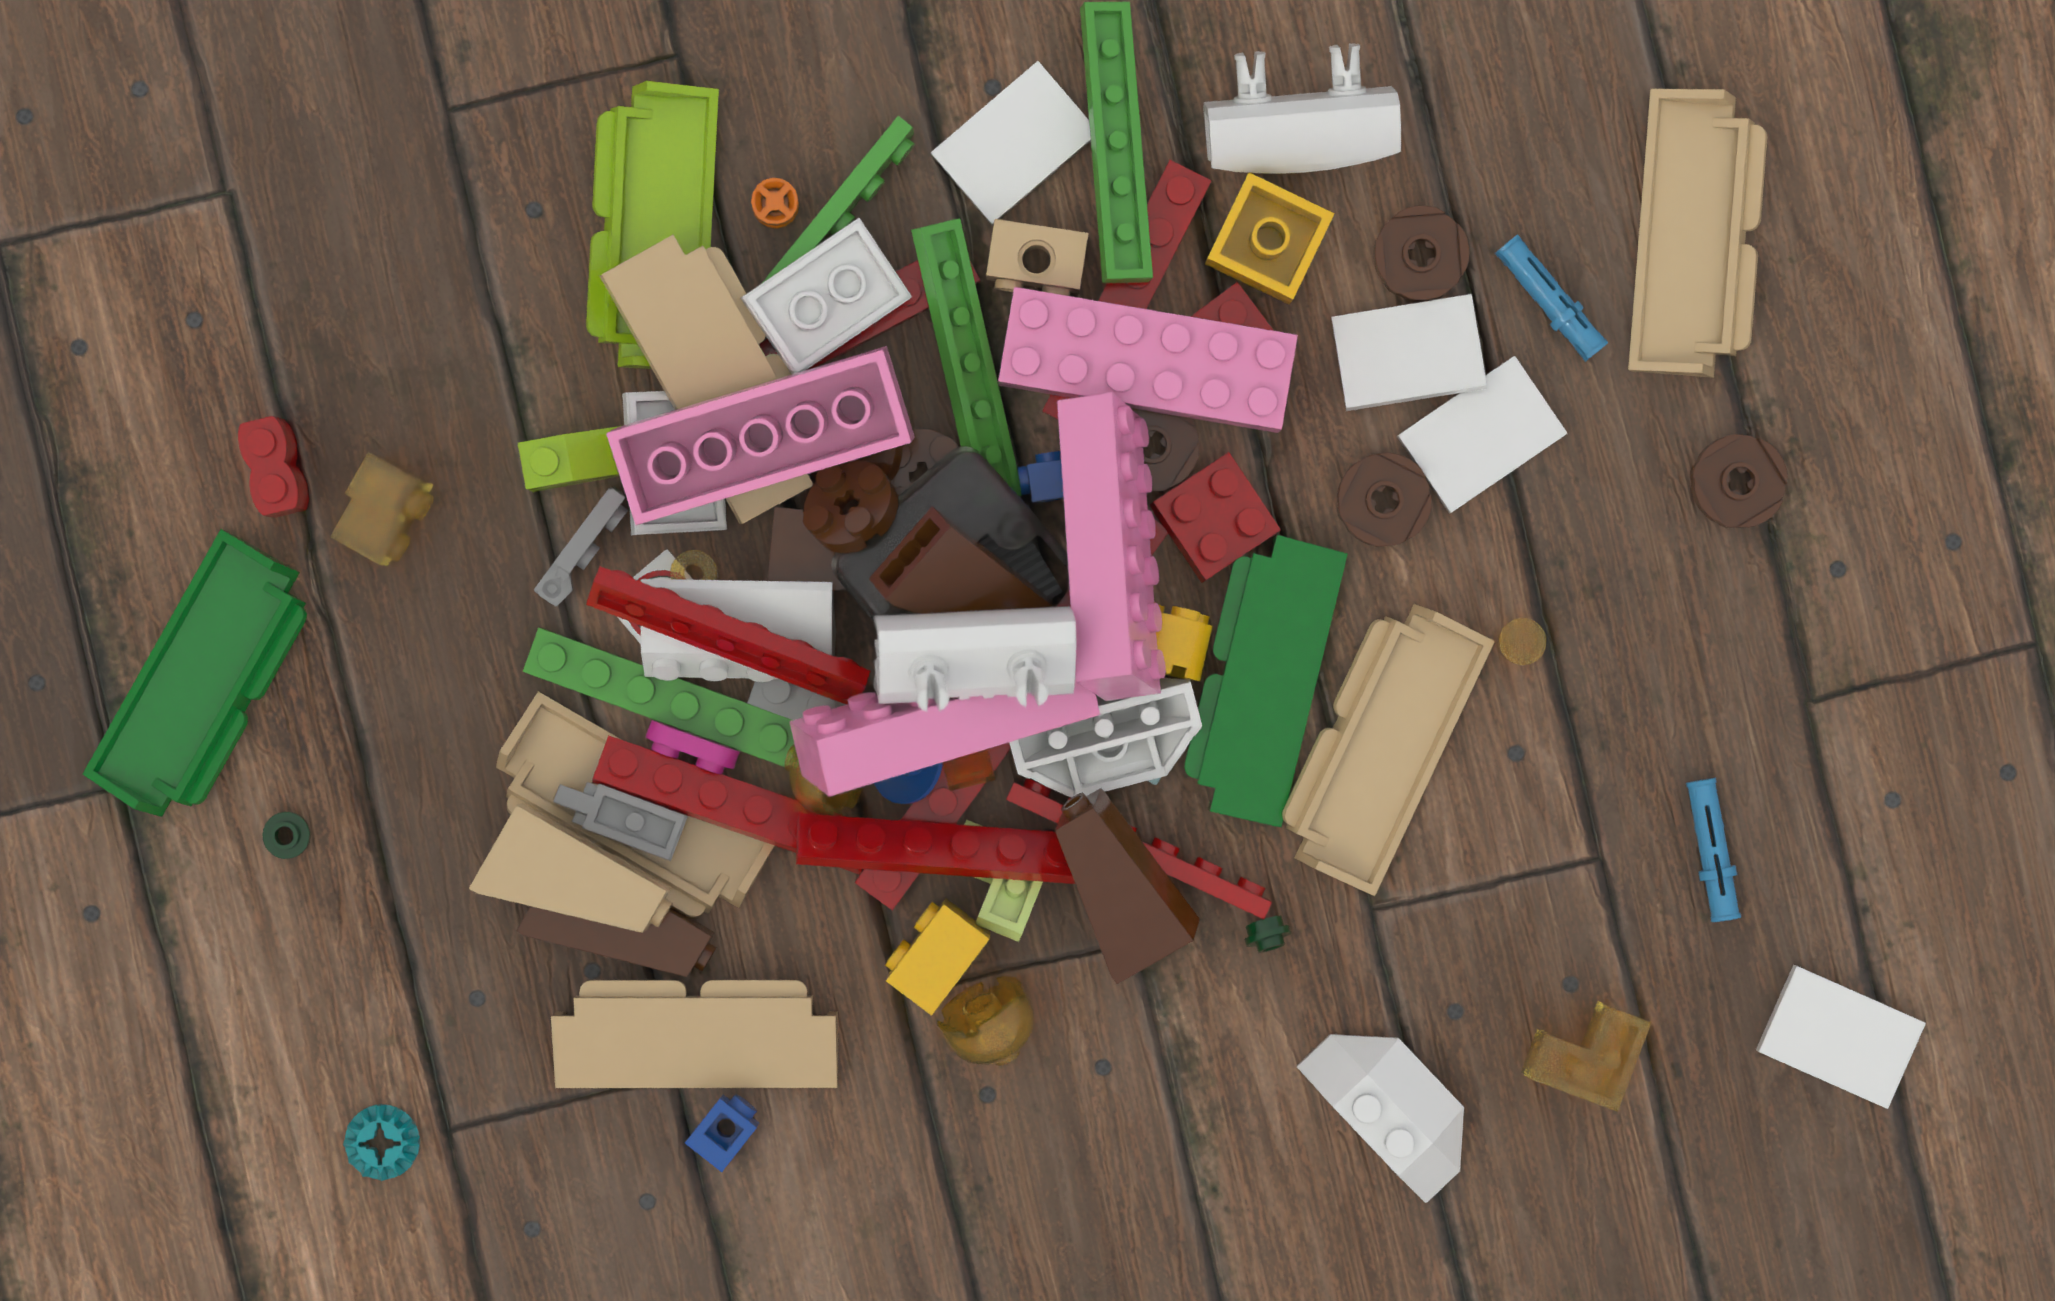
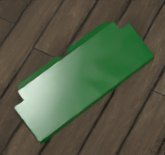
[82,529,307,817]
[1184,535,1348,828]

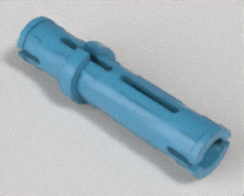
[1495,234,1609,362]
[1686,778,1741,922]

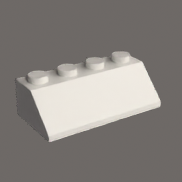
[641,579,836,682]

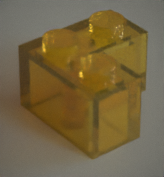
[330,452,434,566]
[1521,1001,1651,1112]

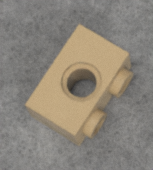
[986,219,1088,296]

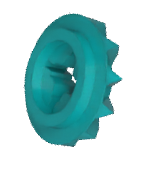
[343,1104,420,1181]

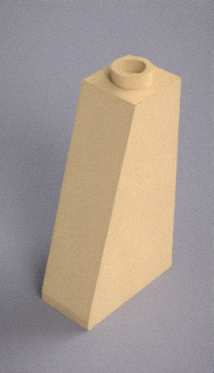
[469,803,672,933]

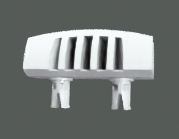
[1203,44,1401,174]
[874,607,1076,712]

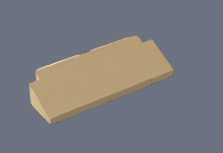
[1628,89,1767,378]
[600,235,813,524]
[1282,604,1495,896]
[496,691,775,918]
[551,980,838,1088]

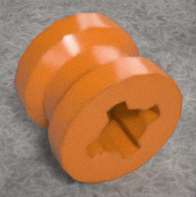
[751,178,799,229]

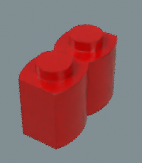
[238,416,309,518]

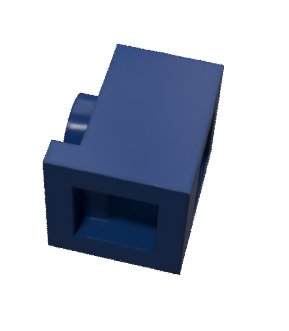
[1018,451,1064,504]
[685,1094,760,1172]

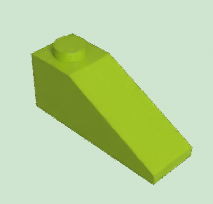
[518,426,621,492]

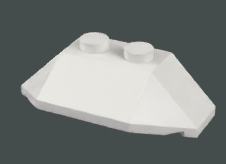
[1009,678,1202,798]
[1296,1034,1464,1203]

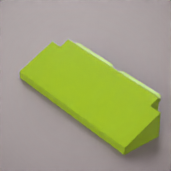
[586,81,719,369]

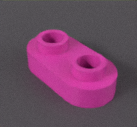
[645,719,740,775]

